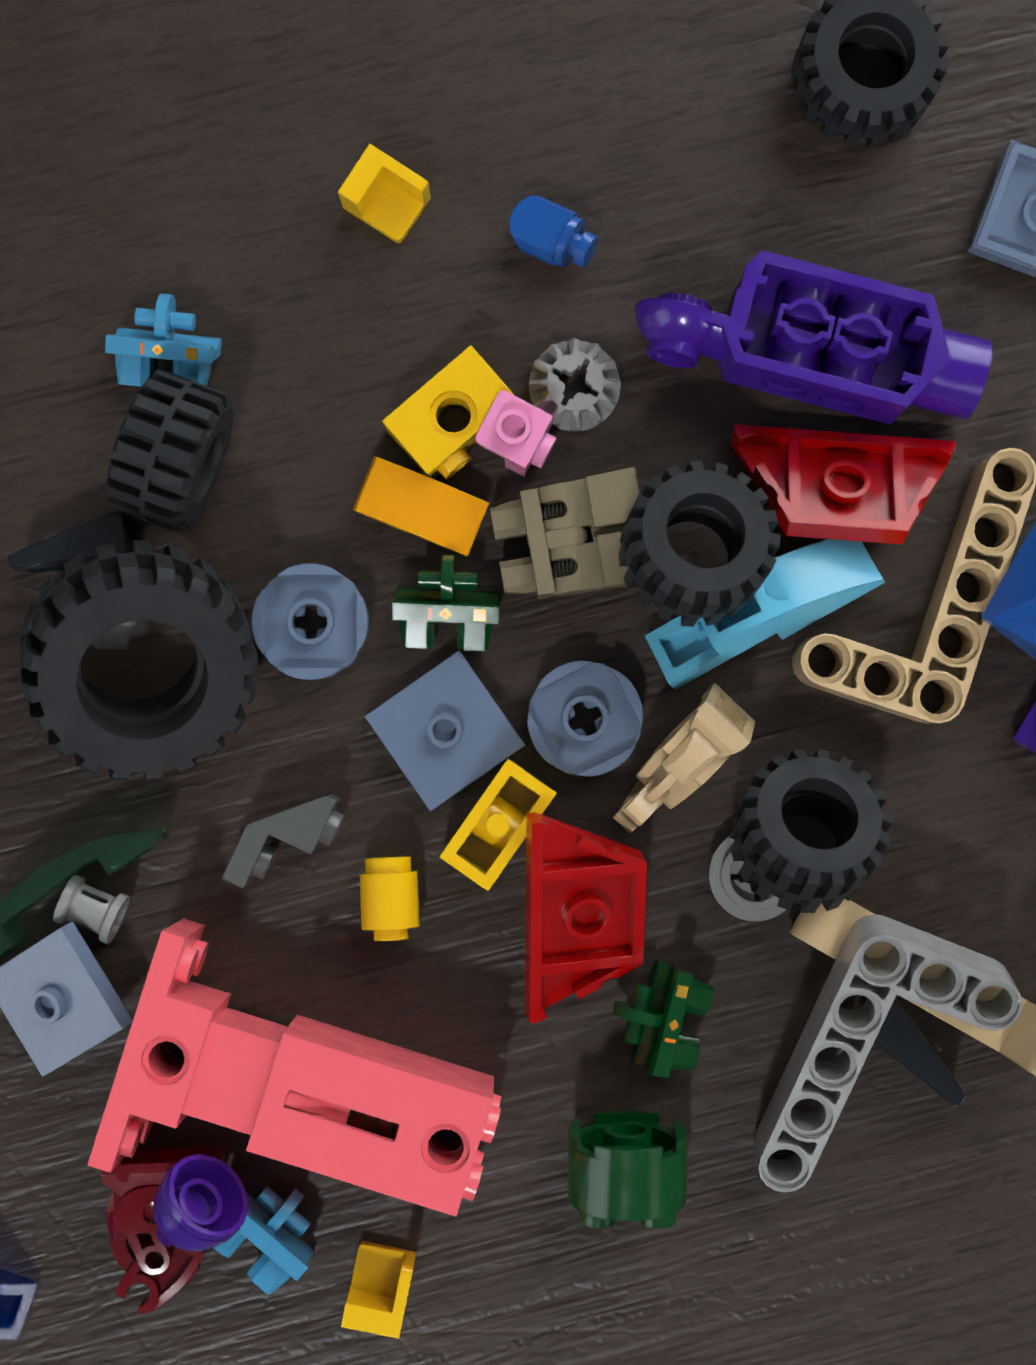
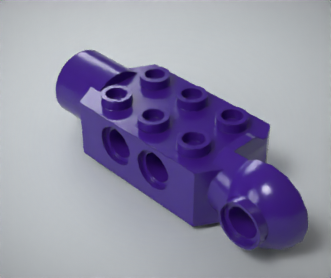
[635,250,992,425]

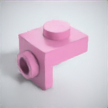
[476,391,557,477]

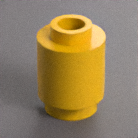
[359,856,420,941]

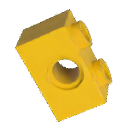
[382,345,515,480]
[439,758,557,891]

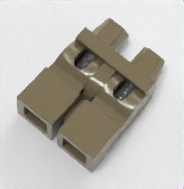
[490,467,640,599]

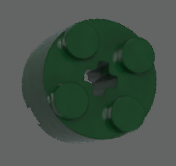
[568,1110,687,1229]

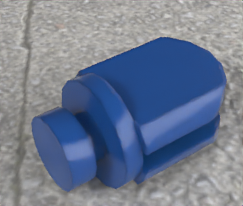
[509,196,599,268]

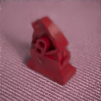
[100,1145,227,1315]

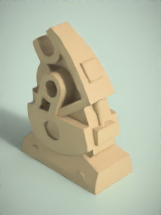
[613,682,756,833]

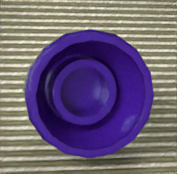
[154,1154,248,1252]

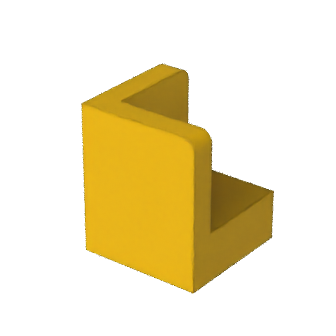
[338,144,431,243]
[341,1241,416,1339]

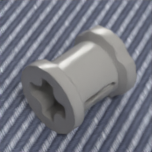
[53,875,130,945]

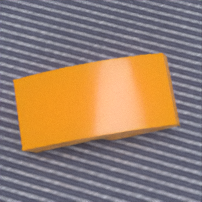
[352,456,489,556]

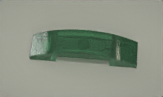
[0,828,169,959]

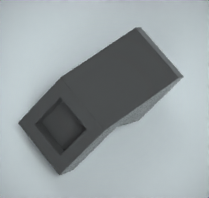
[222,794,345,888]

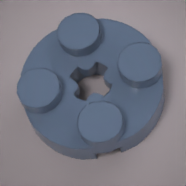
[251,563,370,680]
[527,660,643,777]

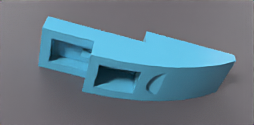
[645,539,885,690]

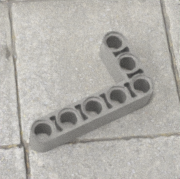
[754,914,1023,1193]

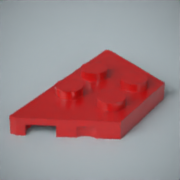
[731,424,956,545]
[525,812,647,1023]

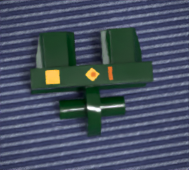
[393,555,500,651]
[612,960,714,1078]

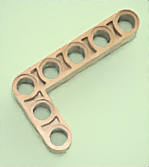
[792,448,1036,723]
[789,899,1036,1076]

